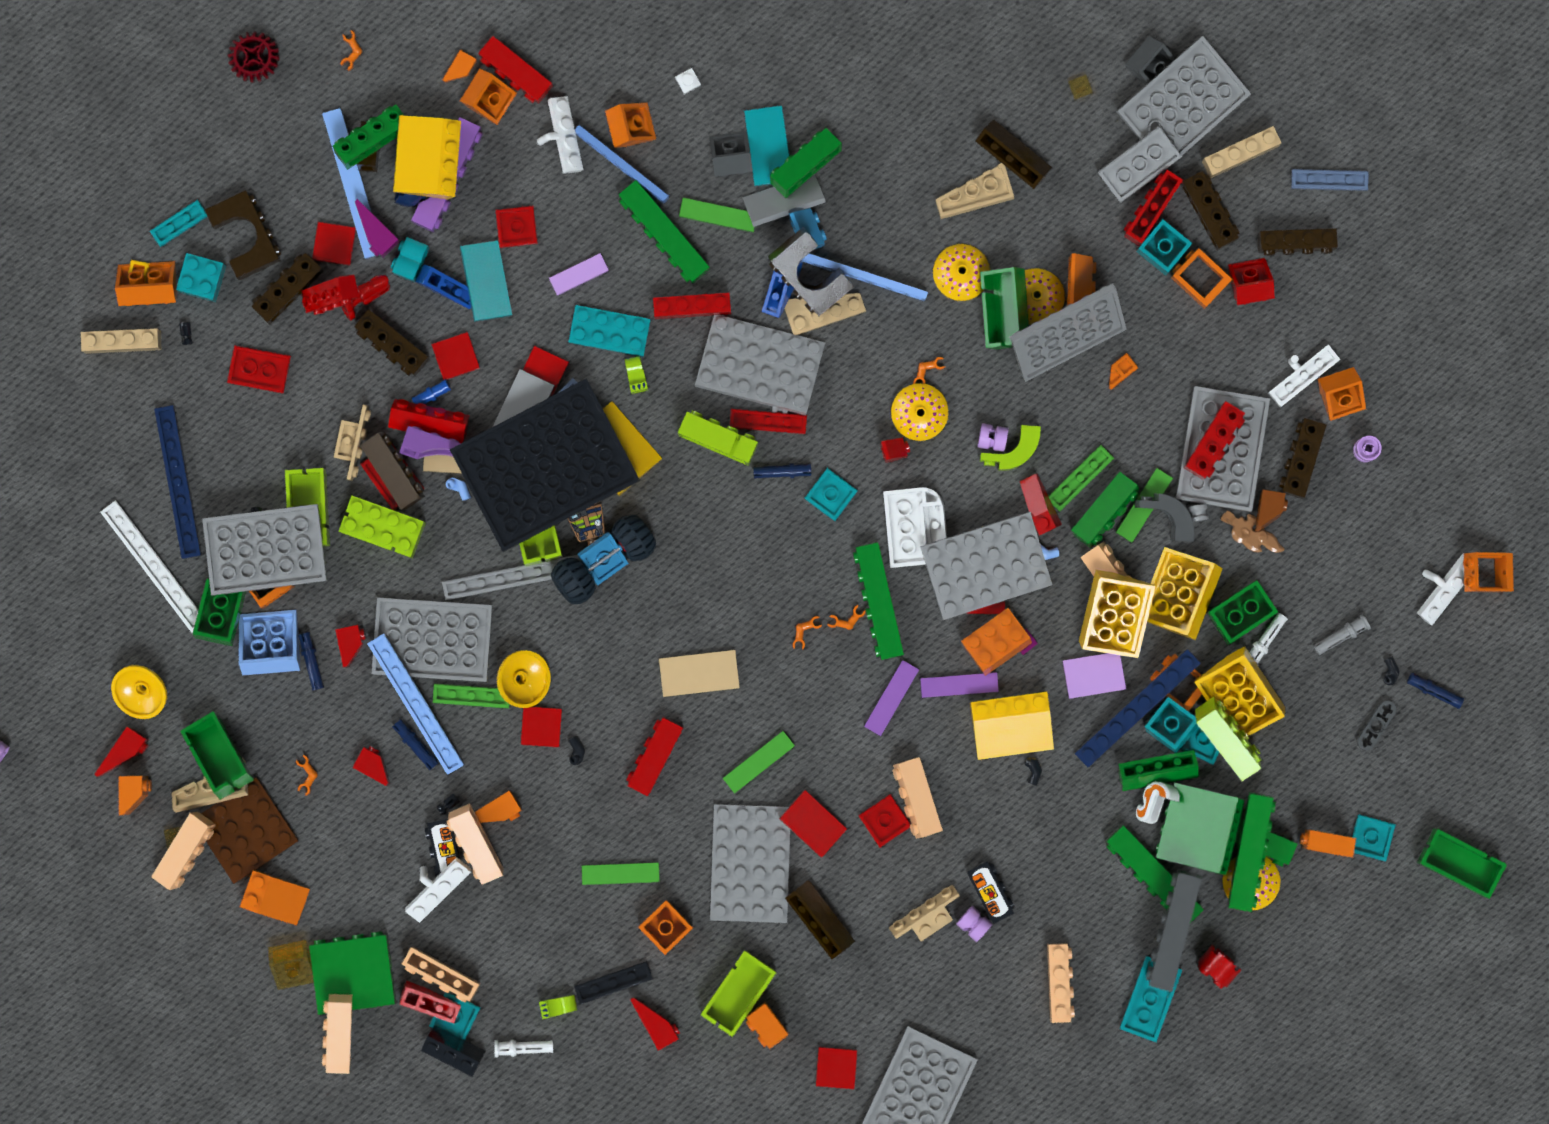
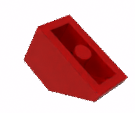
[880,437,910,463]
[335,625,366,668]
[352,746,390,786]

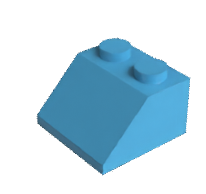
[789,208,827,250]

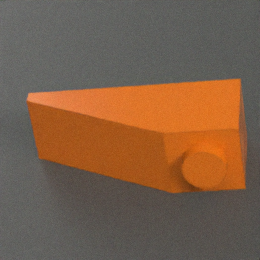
[475,791,522,823]

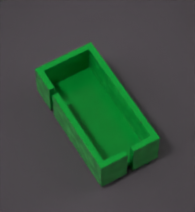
[980,267,1029,350]
[180,711,254,800]
[1417,829,1507,899]

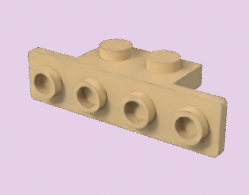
[334,404,371,481]
[889,885,960,941]

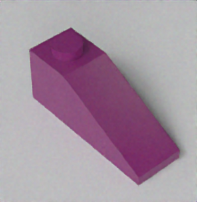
[355,199,399,258]

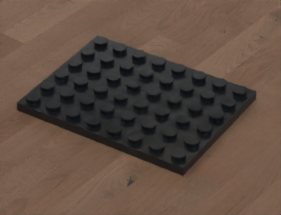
[449,378,640,552]

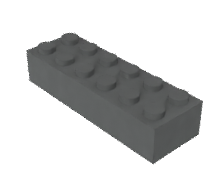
[1146,869,1202,992]

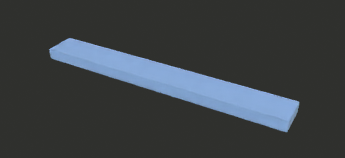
[322,108,375,259]
[801,254,928,301]
[367,633,464,775]

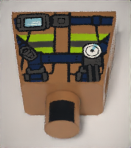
[568,504,605,546]

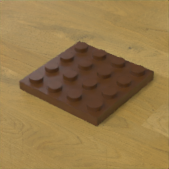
[201,777,299,884]

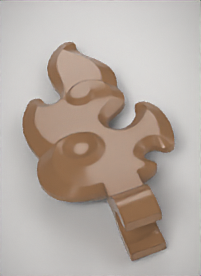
[1220,511,1285,553]

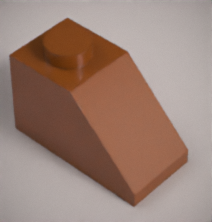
[1255,489,1288,532]

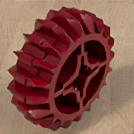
[228,31,280,83]

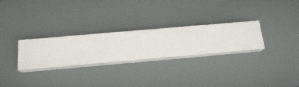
[101,500,199,633]

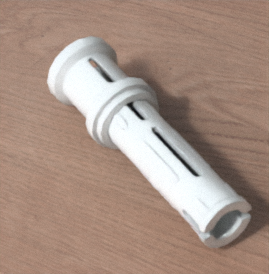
[1249,613,1288,666]
[494,1039,553,1058]

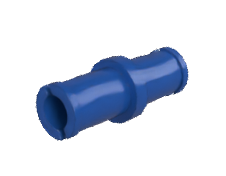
[412,380,451,404]

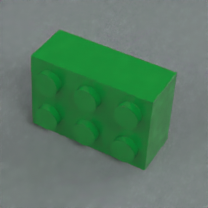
[193,579,246,646]
[1207,580,1278,645]

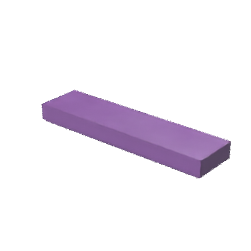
[864,660,919,736]
[920,673,999,698]

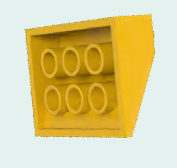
[393,115,461,200]
[603,402,662,496]
[1147,547,1223,640]
[1079,570,1156,658]
[1194,646,1285,736]
[970,692,1054,760]

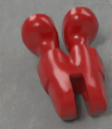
[341,275,390,321]

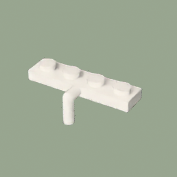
[537,96,583,174]
[1268,345,1340,407]
[1417,553,1479,625]
[405,857,471,923]

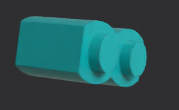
[391,237,429,283]

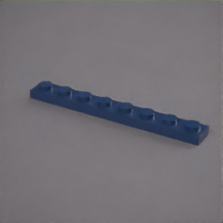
[154,405,202,559]
[1075,648,1201,767]

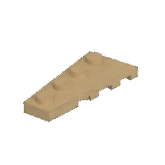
[936,163,1014,219]
[784,293,866,335]
[172,758,248,813]

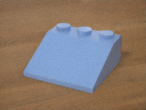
[239,610,300,675]

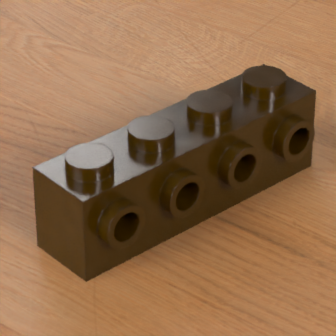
[975,119,1052,189]
[1181,171,1240,251]
[1258,228,1338,256]
[251,253,323,325]
[354,309,429,376]
[1279,418,1327,499]
[360,432,425,510]
[785,880,855,960]

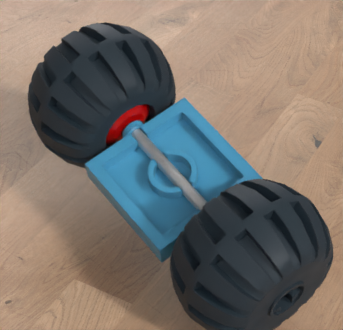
[551,514,656,605]

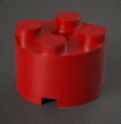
[1197,945,1242,989]

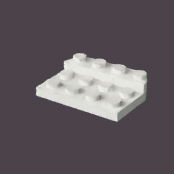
[883,487,947,568]

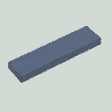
[1291,169,1368,191]

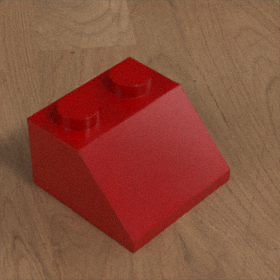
[1228,258,1275,305]

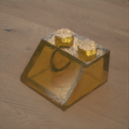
[268,940,314,990]

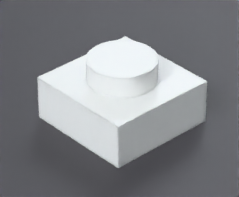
[675,68,701,94]

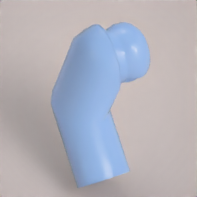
[445,478,471,501]
[1040,544,1059,560]

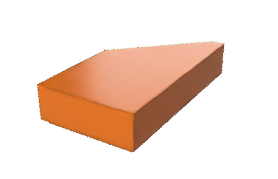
[443,50,477,82]
[1109,353,1138,390]

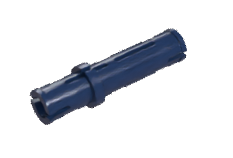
[754,463,812,479]
[298,632,324,691]
[1407,672,1464,709]
[392,719,439,771]

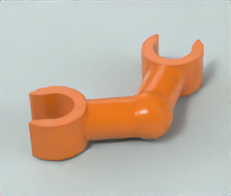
[340,30,362,71]
[913,357,945,384]
[827,605,865,630]
[792,616,822,650]
[296,755,318,796]

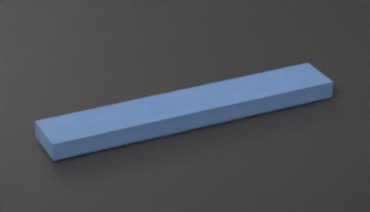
[575,125,669,204]

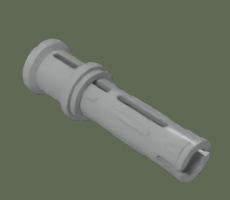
[1313,614,1371,656]

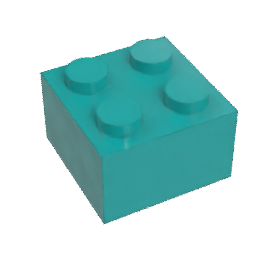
[1136,219,1192,276]
[176,253,226,302]
[1145,697,1199,753]

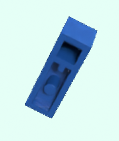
[762,262,803,318]
[415,265,471,310]

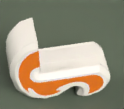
[1136,781,1180,824]

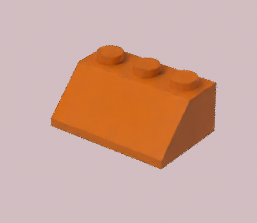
[1067,253,1096,305]
[115,261,177,306]

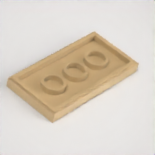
[659,650,740,697]

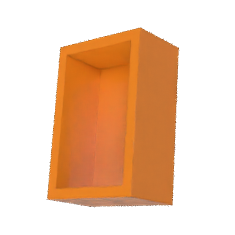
[961,608,1032,676]

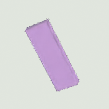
[549,253,609,296]

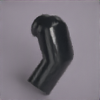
[1383,656,1400,685]
[568,736,585,765]
[1025,757,1042,786]

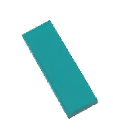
[150,200,207,247]

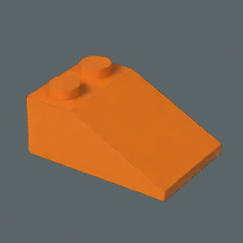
[240,870,310,926]

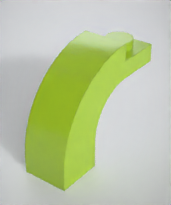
[980,425,1041,471]

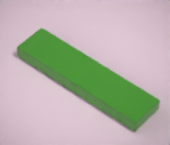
[679,198,755,233]
[1048,445,1114,512]
[1116,468,1173,543]
[433,684,510,709]
[723,731,795,794]
[582,863,660,885]

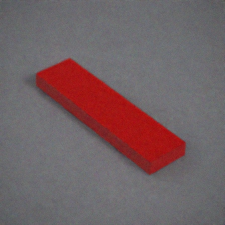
[730,409,807,434]

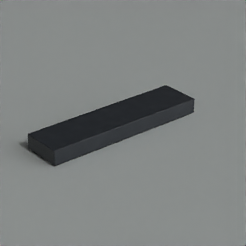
[574,961,653,1005]

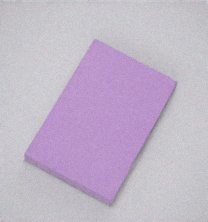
[1062,653,1126,699]

